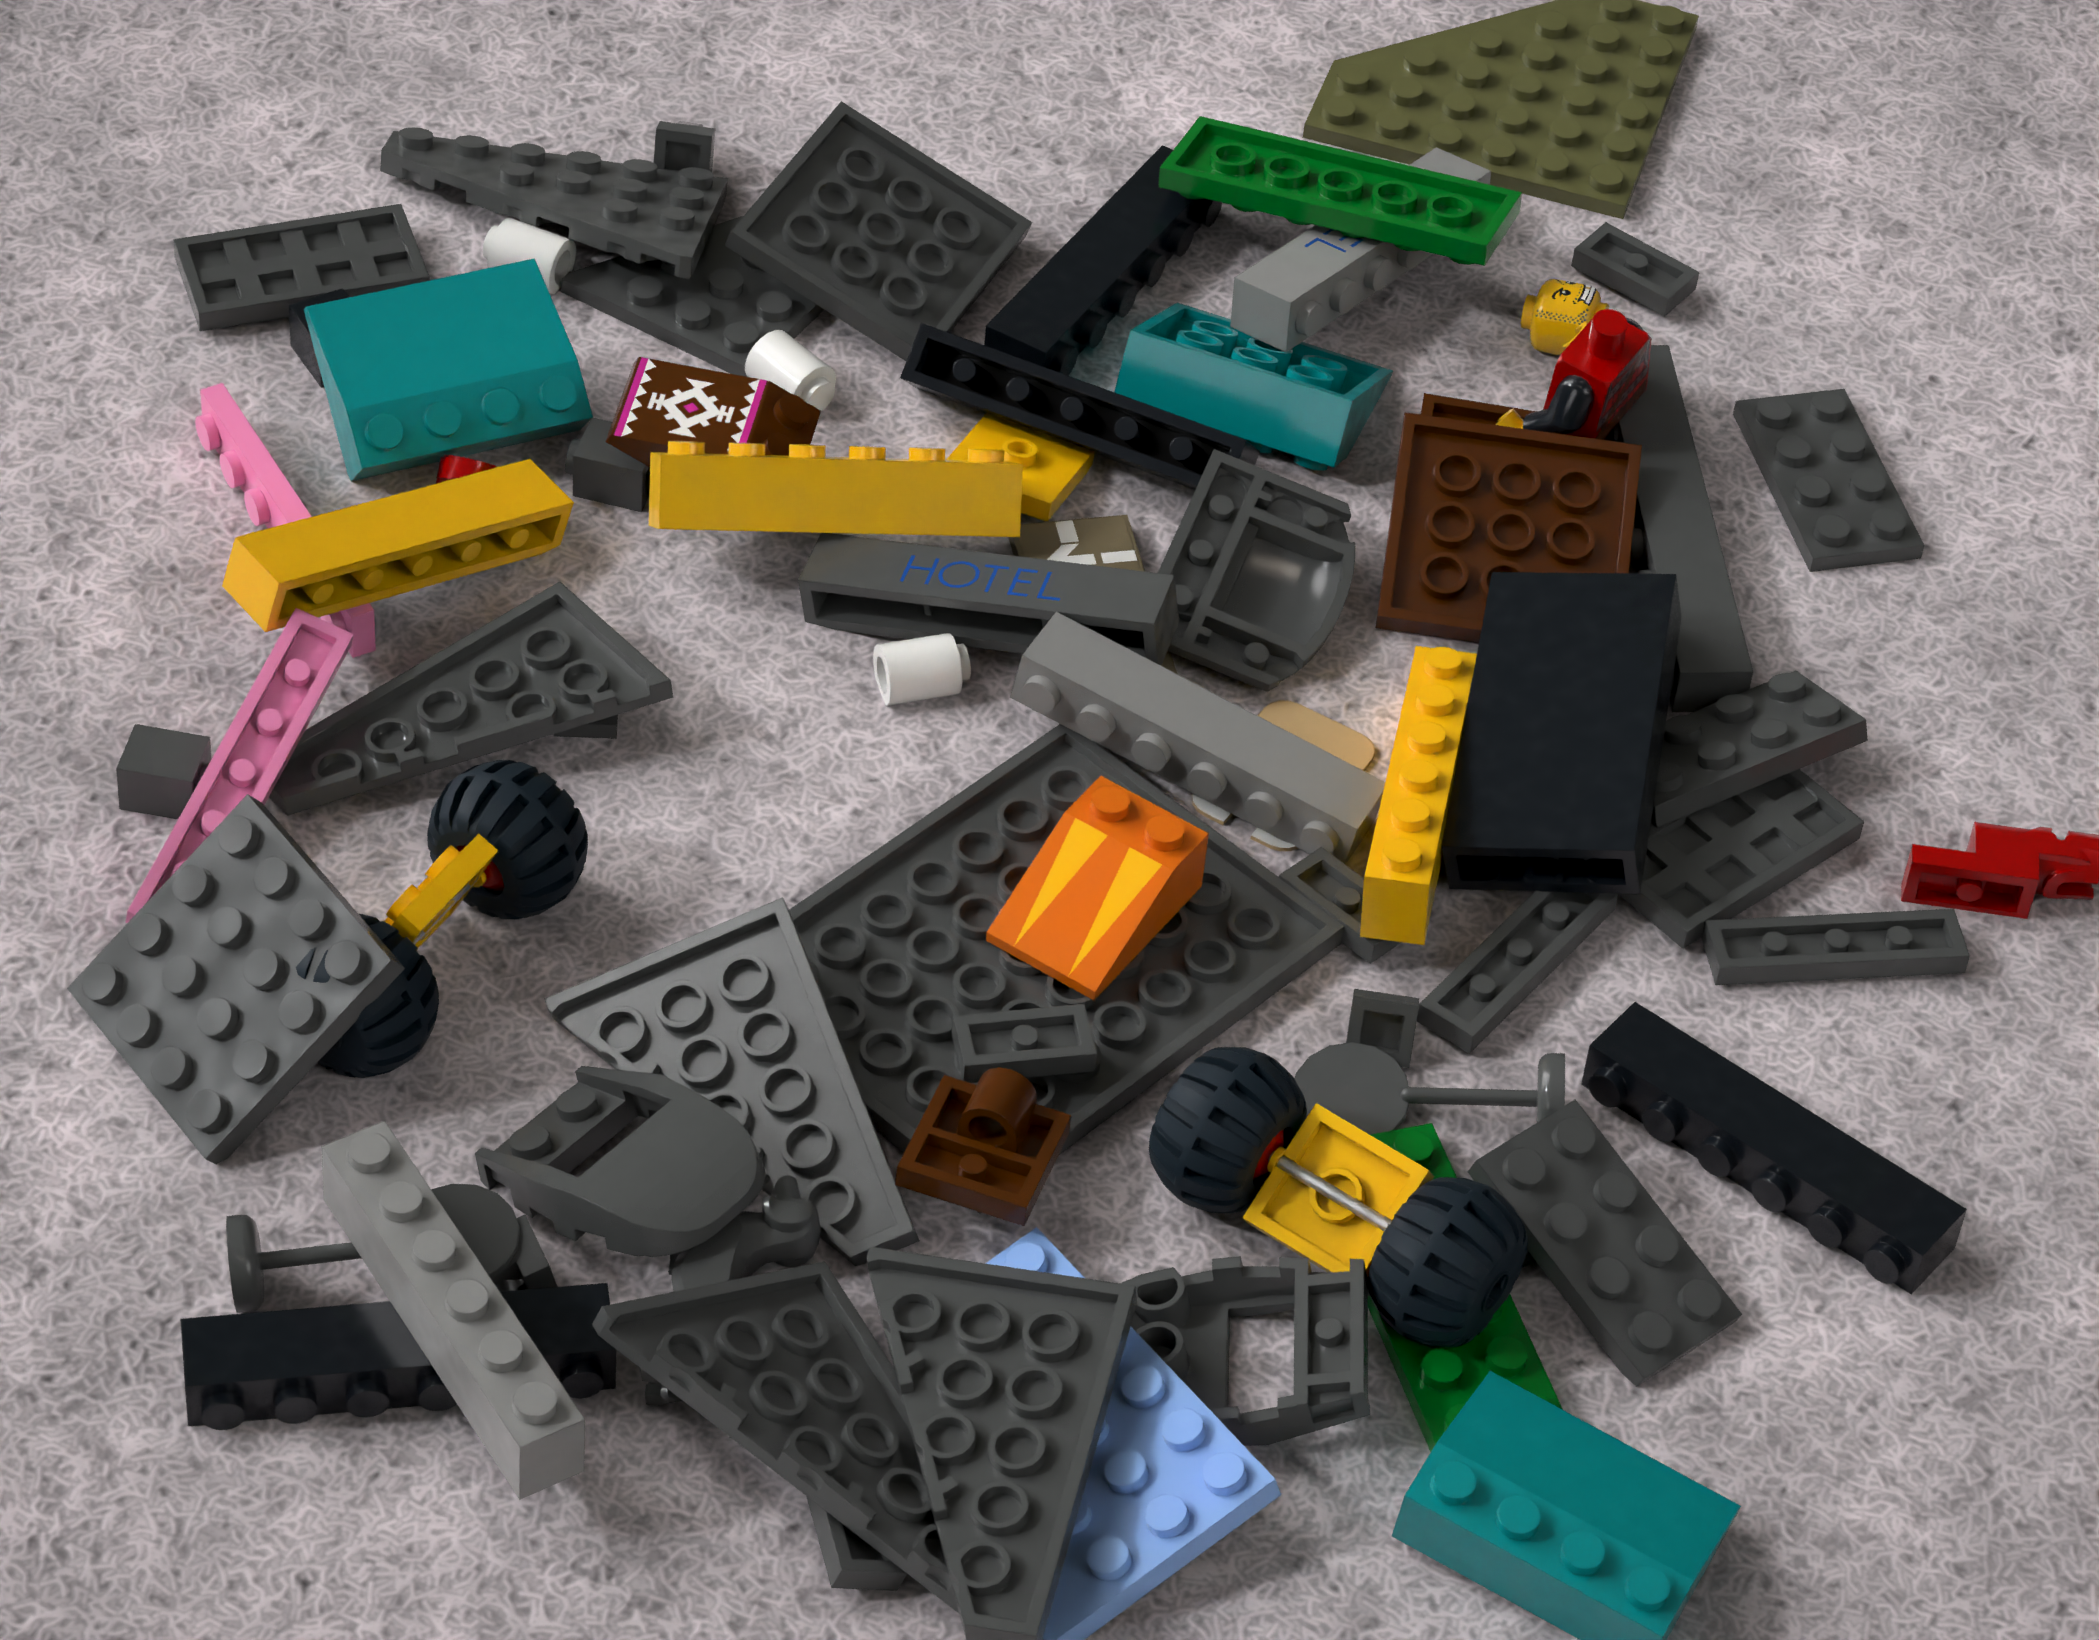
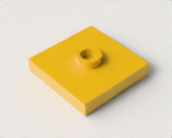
[946,413,1095,521]

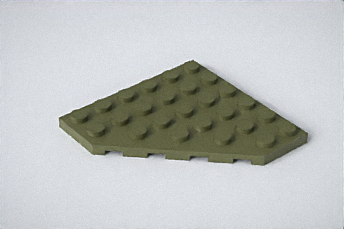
[1303,0,1699,219]

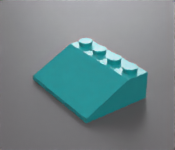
[304,258,593,481]
[1114,302,1393,471]
[1392,1371,1741,1640]

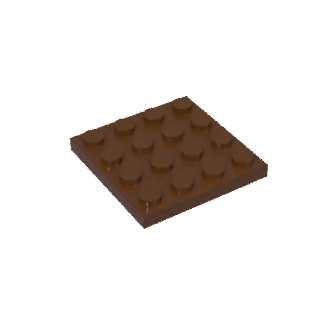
[1375,412,1642,643]

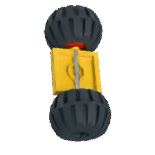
[296,760,588,1078]
[1149,1047,1528,1348]

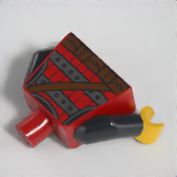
[1495,309,1652,440]

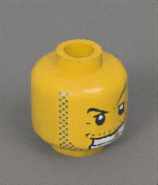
[1521,279,1609,356]

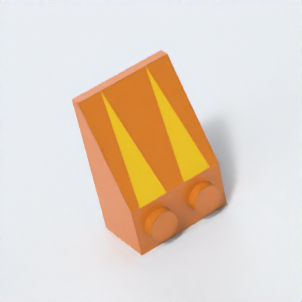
[986,776,1209,1000]

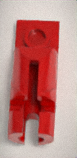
[1901,822,2099,919]

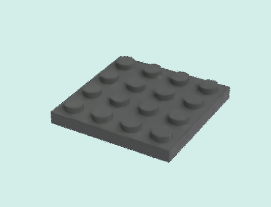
[725,101,1033,361]
[67,794,405,1164]

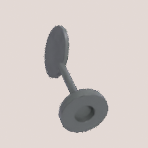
[1294,1042,1565,1135]
[226,1184,520,1313]

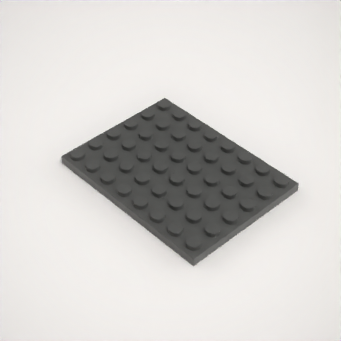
[789,724,1345,1214]

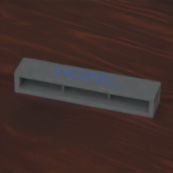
[798,533,1179,665]

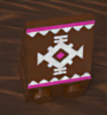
[605,357,821,467]

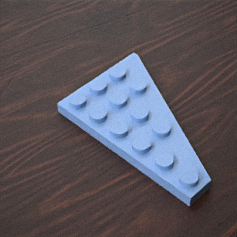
[985,1227,1281,1640]

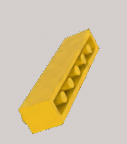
[649,441,1023,537]
[222,459,574,632]
[1360,646,1477,945]

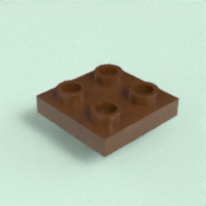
[895,1067,1072,1226]

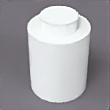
[483,218,576,295]
[745,330,836,411]
[873,633,971,706]

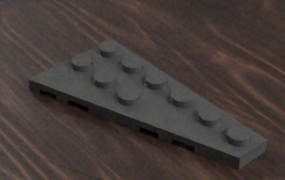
[269,581,673,816]

